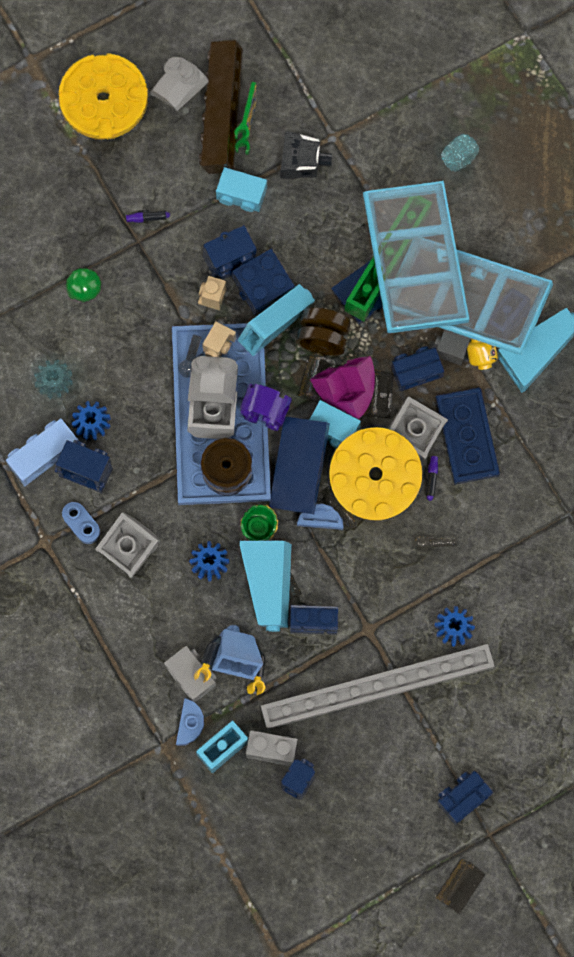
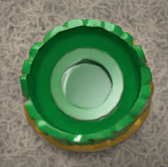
[240,505,278,541]

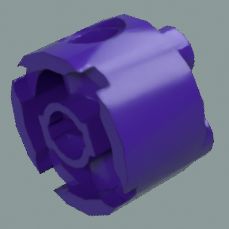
[239,383,292,431]

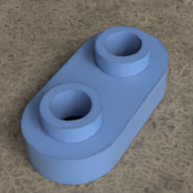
[62,502,100,544]

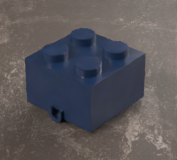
[203,225,256,279]
[232,249,295,315]
[54,440,113,494]

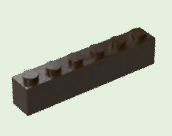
[199,40,243,174]

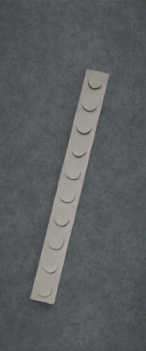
[261,644,495,730]

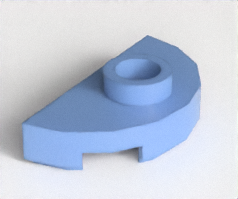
[297,504,343,530]
[176,698,204,746]

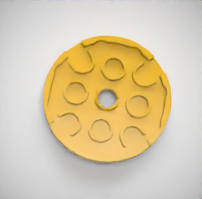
[59,54,148,139]
[329,427,422,520]

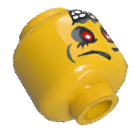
[467,339,498,370]

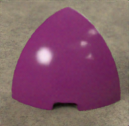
[310,356,375,419]

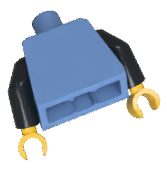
[194,625,266,695]

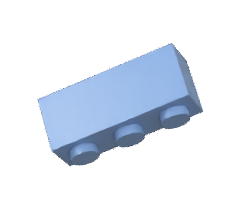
[6,419,78,487]

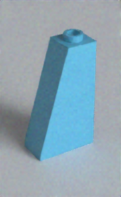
[238,284,315,356]
[498,308,574,393]
[240,541,292,632]

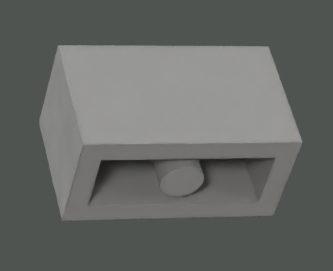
[164,646,216,703]
[246,731,297,766]

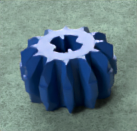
[72,401,111,441]
[190,541,229,582]
[434,606,475,647]

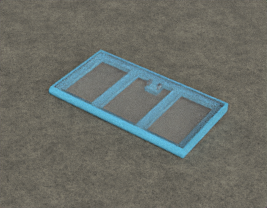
[363,181,469,333]
[389,238,553,355]

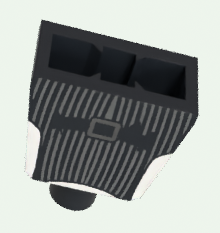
[281,131,332,179]

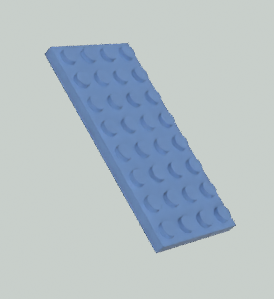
[172,323,271,505]

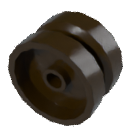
[296,307,351,356]
[201,438,253,496]

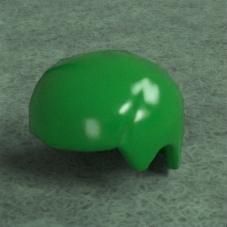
[65,268,101,303]

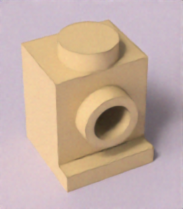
[198,276,226,310]
[202,322,236,357]

